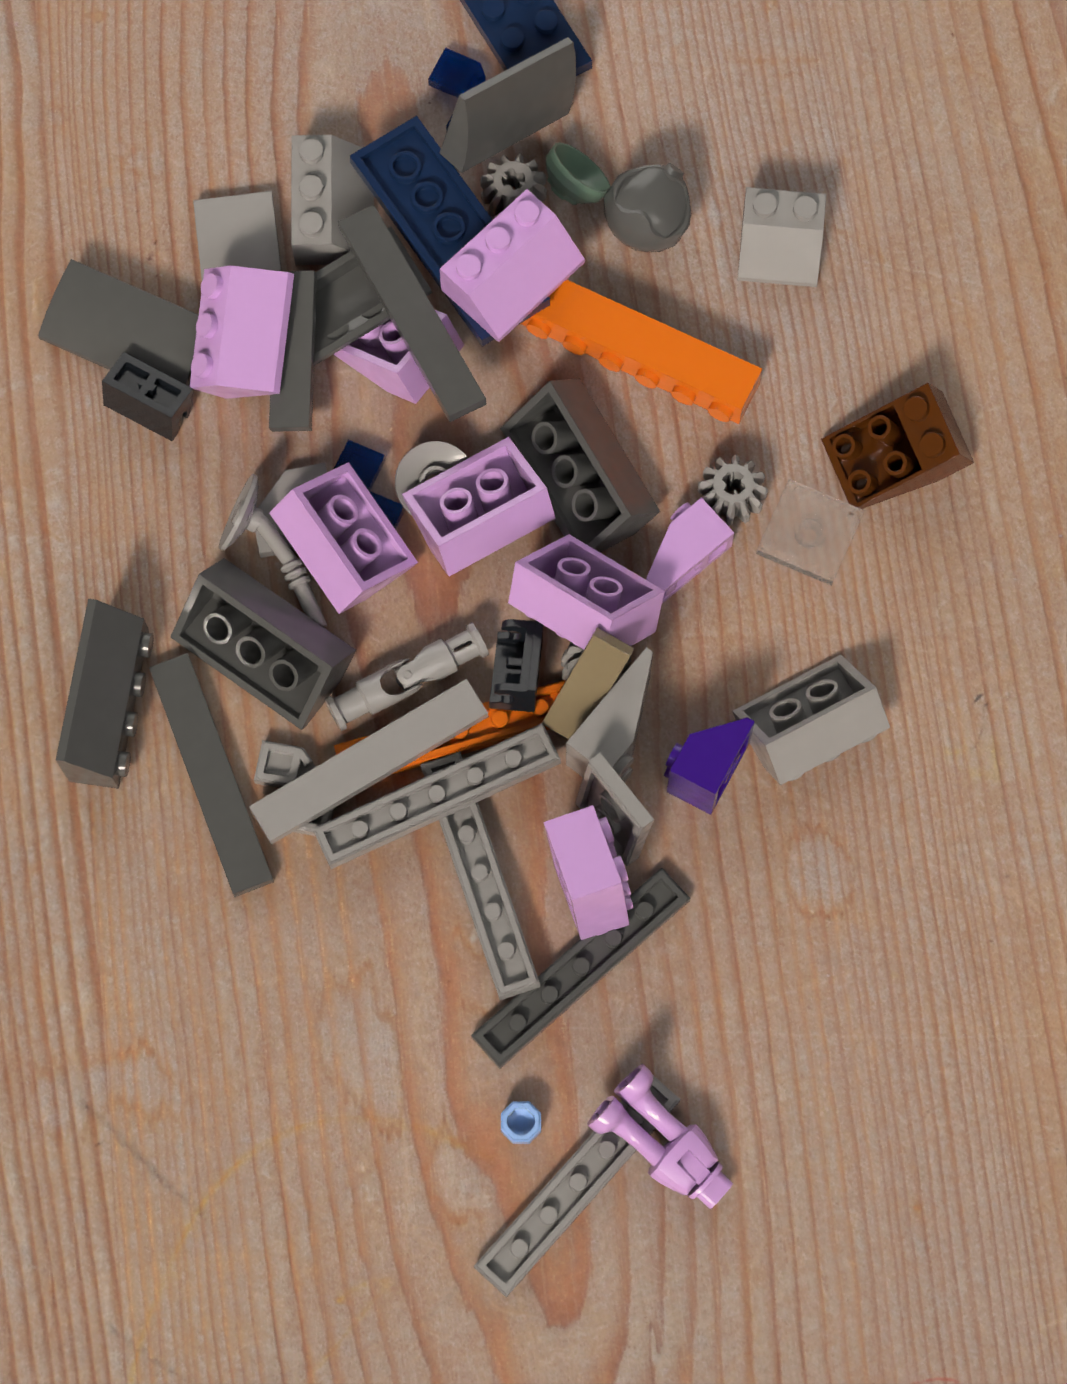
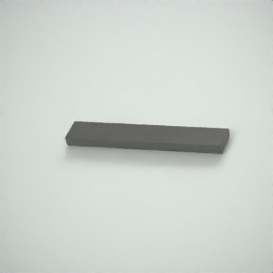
[338,205,486,422]
[149,653,274,897]
[471,868,690,1069]

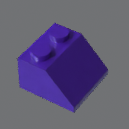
[664,717,755,815]

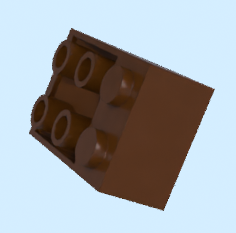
[821,383,974,512]

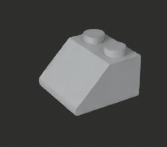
[737,187,826,287]

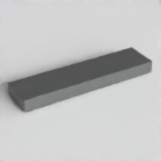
[269,271,317,432]

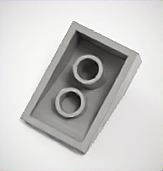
[566,647,653,782]

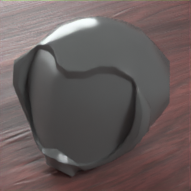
[604,163,691,252]

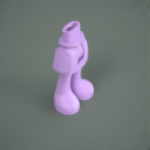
[587,1064,733,1209]

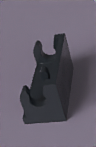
[102,352,193,441]
[489,619,543,712]

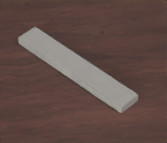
[249,679,489,845]
[313,723,561,869]
[421,752,540,1001]
[474,1075,681,1298]

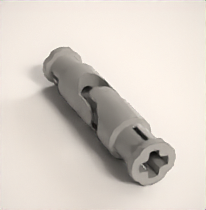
[324,622,489,731]

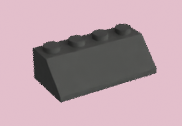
[500,378,660,553]
[170,558,356,730]
[56,599,154,789]

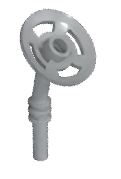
[219,474,327,627]

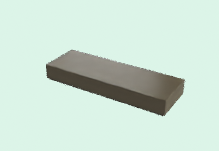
[542,627,635,739]

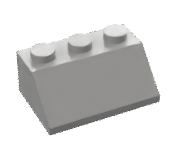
[291,135,374,265]
[733,655,890,785]

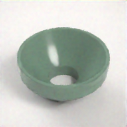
[546,142,610,205]

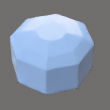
[501,1101,541,1144]

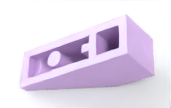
[646,497,734,603]

